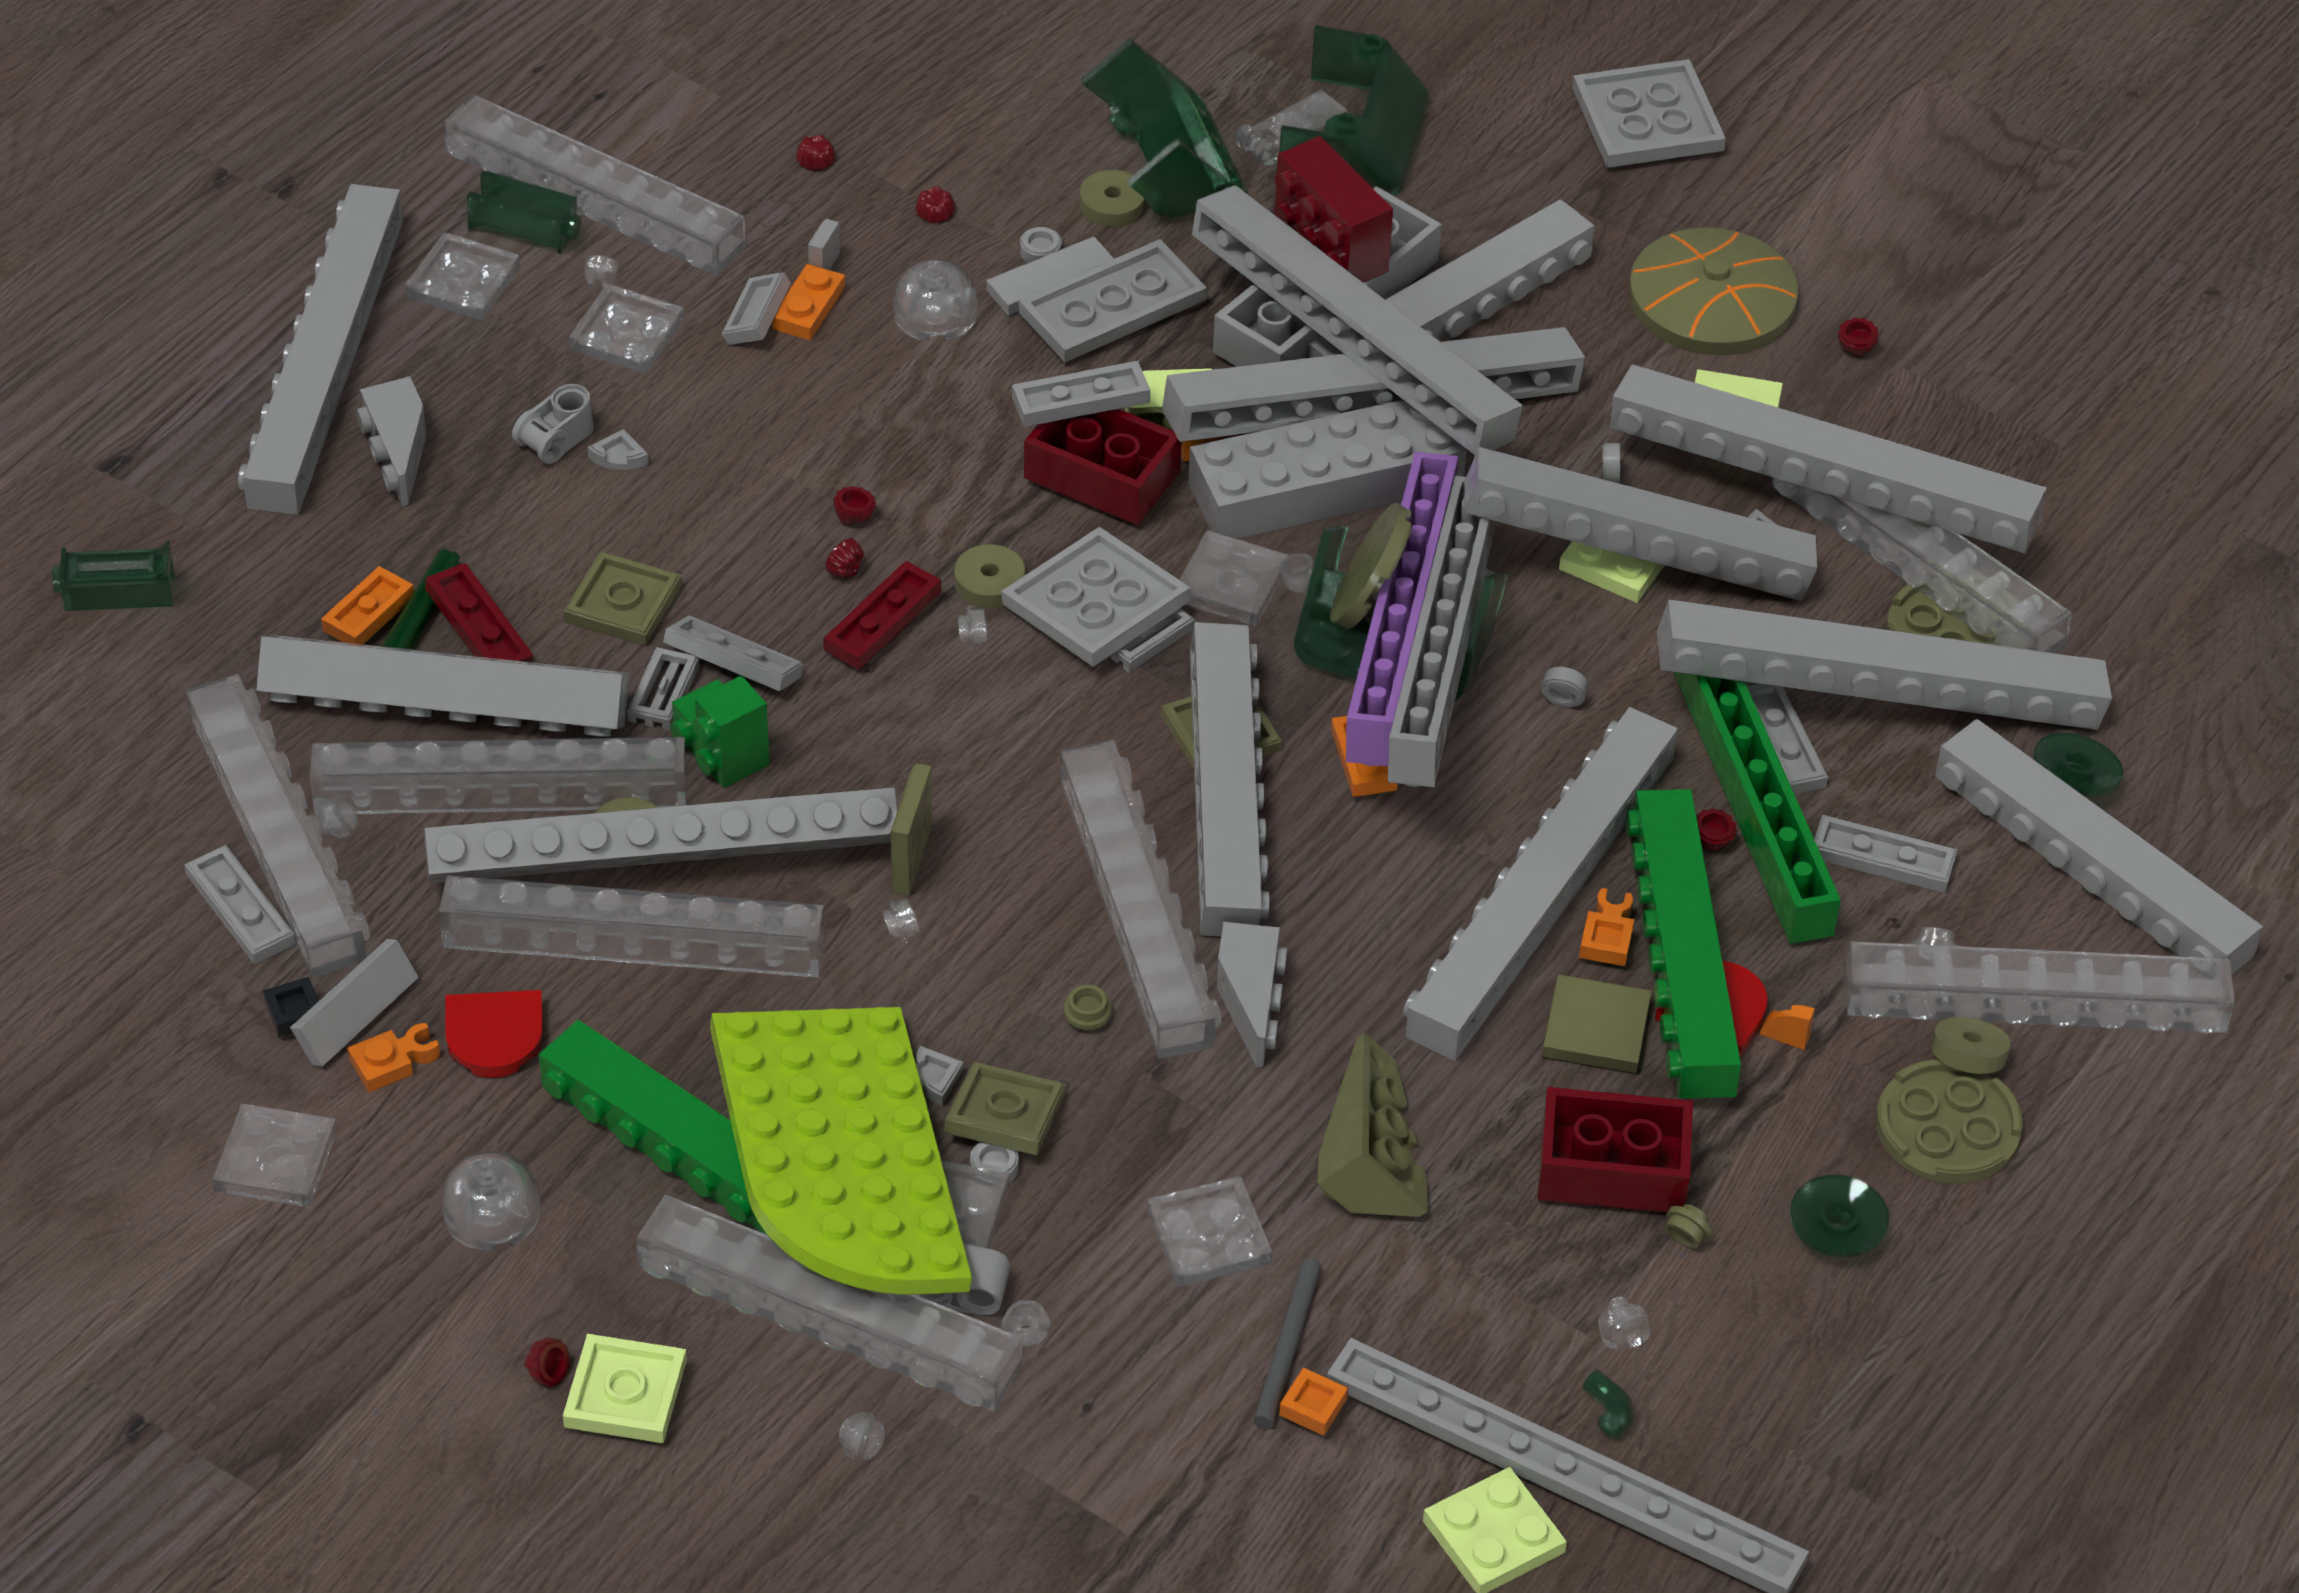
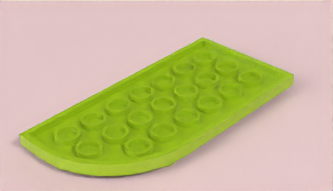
[710,1007,972,1294]

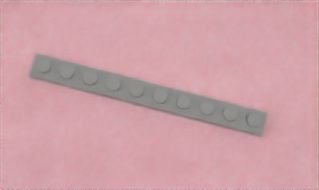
[1327,1338,1809,1593]

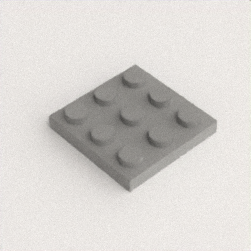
[1572,59,1726,168]
[1001,527,1191,667]

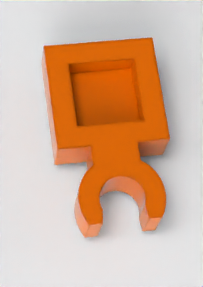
[1579,888,1635,966]
[347,1023,440,1093]

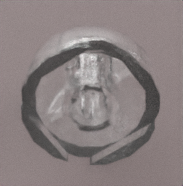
[893,259,978,341]
[442,1150,541,1251]

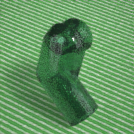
[1582,1369,1634,1438]

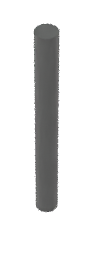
[1254,1258,1321,1429]

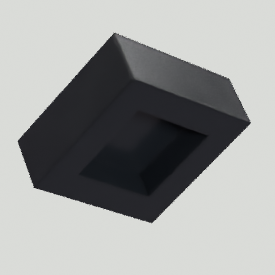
[263,977,319,1037]

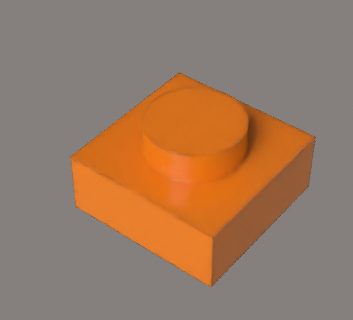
[1279,1367,1348,1436]

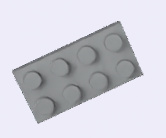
[1019,239,1207,362]

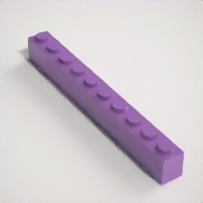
[1346,452,1458,766]

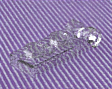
[1234,90,1348,166]

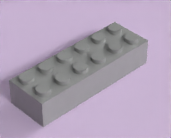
[1213,186,1442,367]
[1188,400,1467,543]

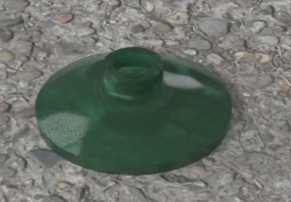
[2033,732,2123,796]
[1790,1175,1889,1257]

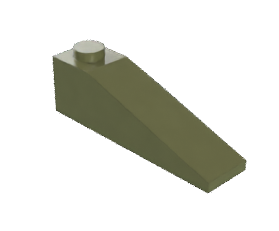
[1317,1032,1428,1217]

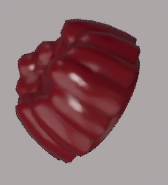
[796,134,836,171]
[915,186,956,223]
[1838,317,1879,357]
[833,486,876,525]
[825,538,864,577]
[1696,808,1737,852]
[524,1338,570,1387]

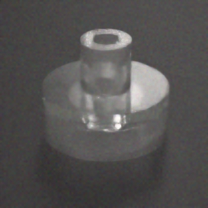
[1598,1297,1651,1350]

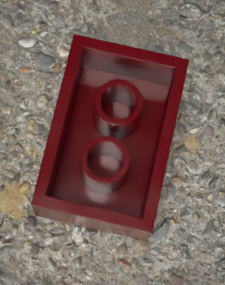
[1273,136,1393,283]
[1024,409,1182,525]
[1537,1087,1693,1212]

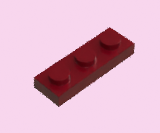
[823,561,941,670]
[425,563,534,662]

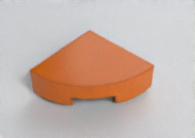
[1760,1005,1815,1050]

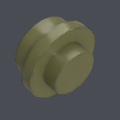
[1064,985,1111,1030]
[1664,1204,1713,1249]

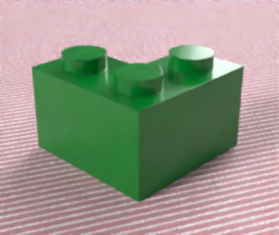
[670,675,770,789]

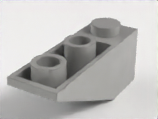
[356,376,427,507]
[1217,922,1287,1068]

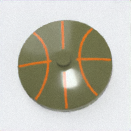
[1629,227,1798,355]

